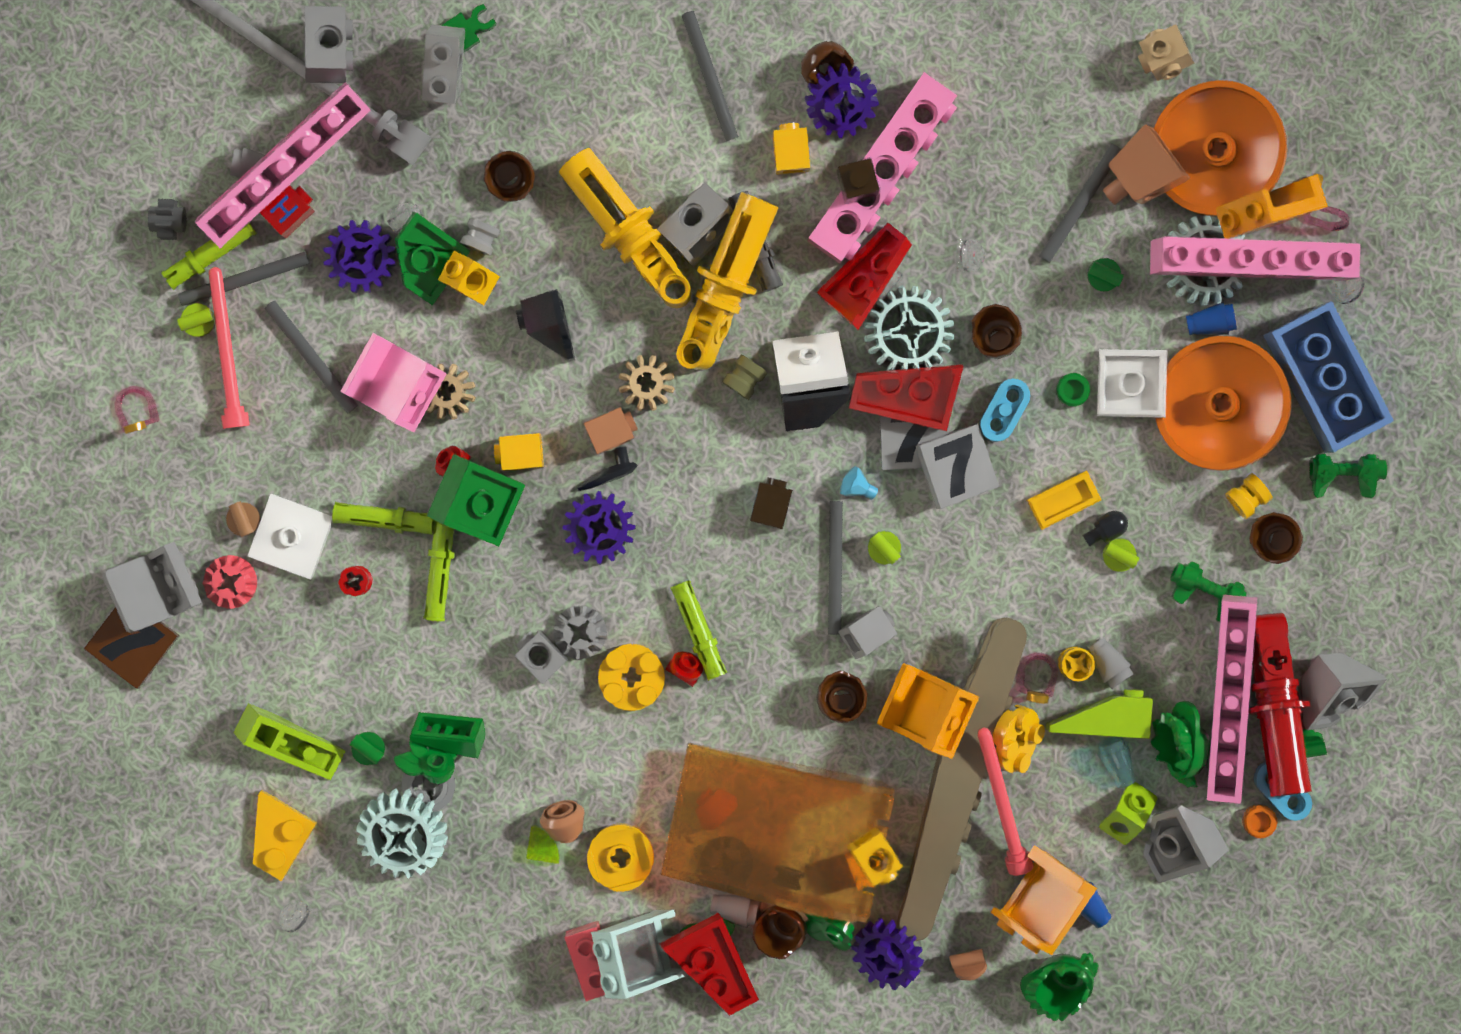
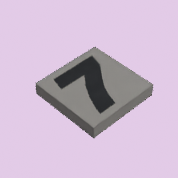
[879,416,948,470]
[915,424,999,509]

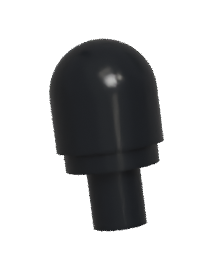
[1082,510,1128,547]

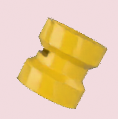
[1225,473,1273,519]
[1058,646,1095,681]

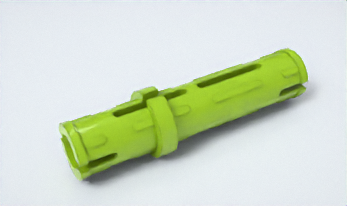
[161,222,257,290]
[332,502,434,535]
[423,520,455,622]
[670,580,728,681]

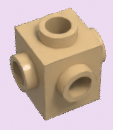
[1138,24,1195,81]

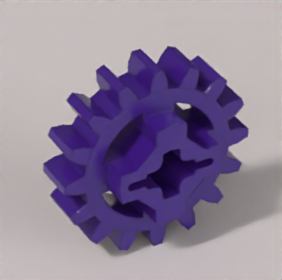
[805,63,879,138]
[323,220,397,293]
[563,491,636,564]
[851,918,924,990]

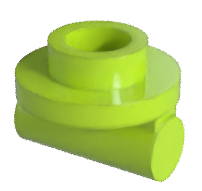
[177,303,215,337]
[868,531,901,565]
[1103,538,1139,572]

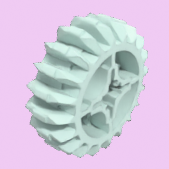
[1162,215,1245,306]
[864,286,954,371]
[356,788,448,879]

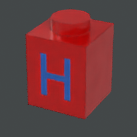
[259,185,315,238]

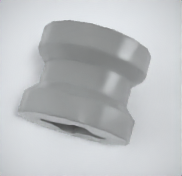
[460,218,501,256]

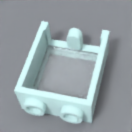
[591,910,688,999]

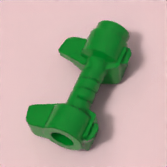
[1309,454,1387,498]
[1170,562,1247,621]

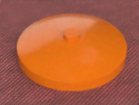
[1154,80,1287,217]
[1155,336,1291,471]

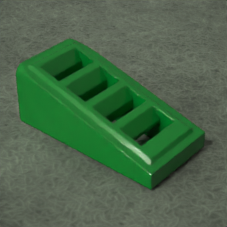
[410,712,486,759]

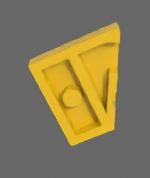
[253,790,317,881]

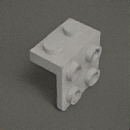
[102,541,202,633]

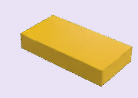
[1026,470,1101,530]

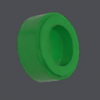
[1056,373,1090,407]

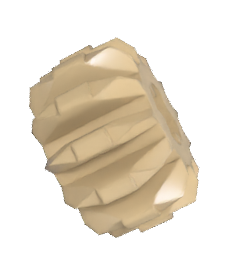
[619,355,675,411]
[426,364,476,420]

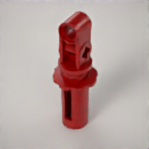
[1248,613,1312,797]

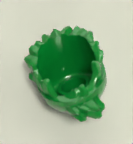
[1151,701,1211,788]
[1020,952,1099,1021]

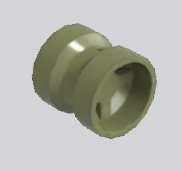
[722,354,767,401]

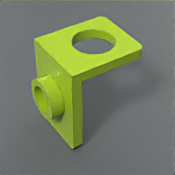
[1099,780,1158,845]

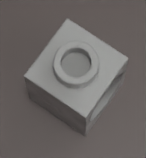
[838,606,897,659]
[514,631,568,684]

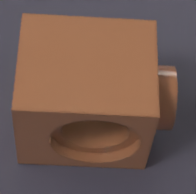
[584,407,638,455]

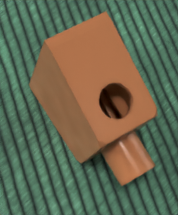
[1103,124,1190,205]

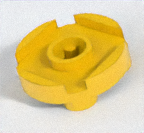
[598,644,665,711]
[992,705,1045,773]
[587,823,654,892]

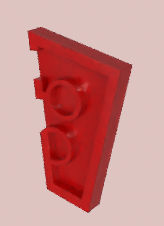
[816,223,912,330]
[849,364,963,431]
[659,913,759,1016]

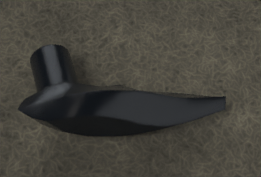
[577,447,638,491]

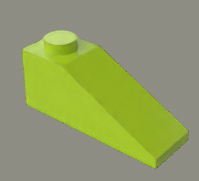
[1045,689,1153,739]
[233,703,346,780]

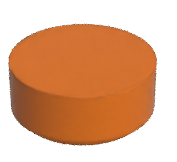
[1242,804,1277,838]

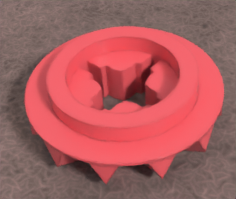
[202,555,257,609]

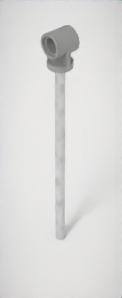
[191,0,432,165]

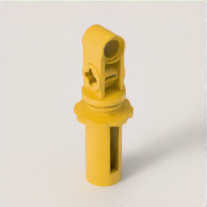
[559,148,691,309]
[676,192,779,370]

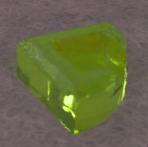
[526,825,560,864]

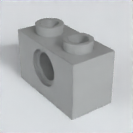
[304,6,353,83]
[422,25,465,104]
[657,182,734,267]

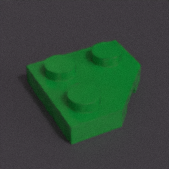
[395,211,470,306]

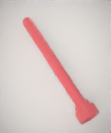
[209,267,250,429]
[978,728,1034,876]

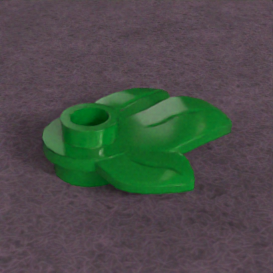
[394,731,458,784]
[801,905,855,951]

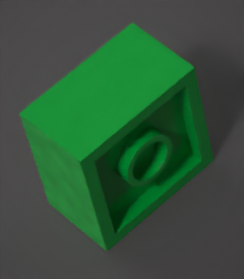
[427,454,526,547]

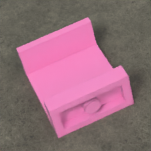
[340,333,447,432]

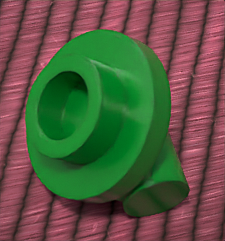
[1087,258,1124,292]
[1303,729,1327,758]
[349,732,385,765]

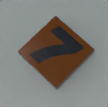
[84,607,180,689]

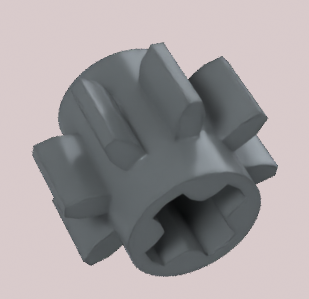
[148,199,187,240]

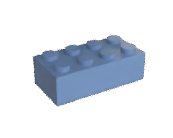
[1263,301,1394,453]

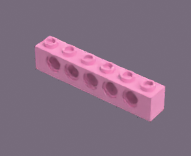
[808,72,957,264]
[196,82,371,248]
[1150,237,1360,281]
[1207,595,1257,804]

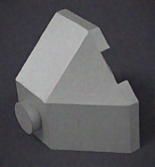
[1301,653,1387,730]
[1143,805,1229,883]

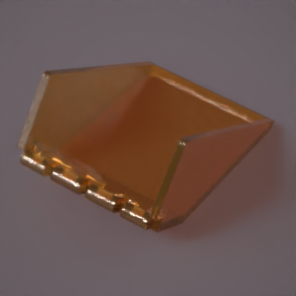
[660,742,895,923]

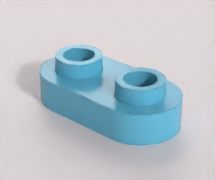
[979,379,1030,442]
[1254,762,1312,821]

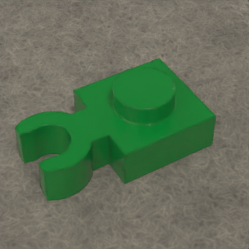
[441,4,497,53]

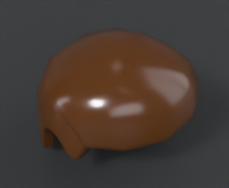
[801,41,854,85]
[484,151,535,202]
[971,304,1022,359]
[1249,512,1303,564]
[816,670,867,723]
[752,905,807,960]

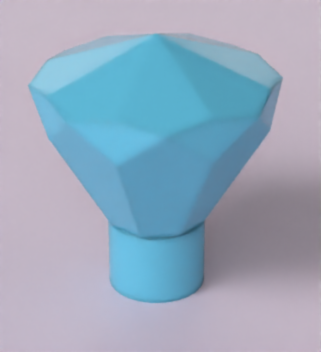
[840,466,878,500]

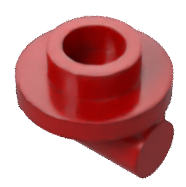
[435,446,472,477]
[665,651,703,687]

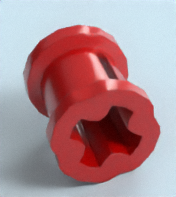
[338,566,373,596]

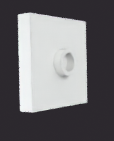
[772,331,848,394]
[1097,349,1168,418]
[248,494,333,579]

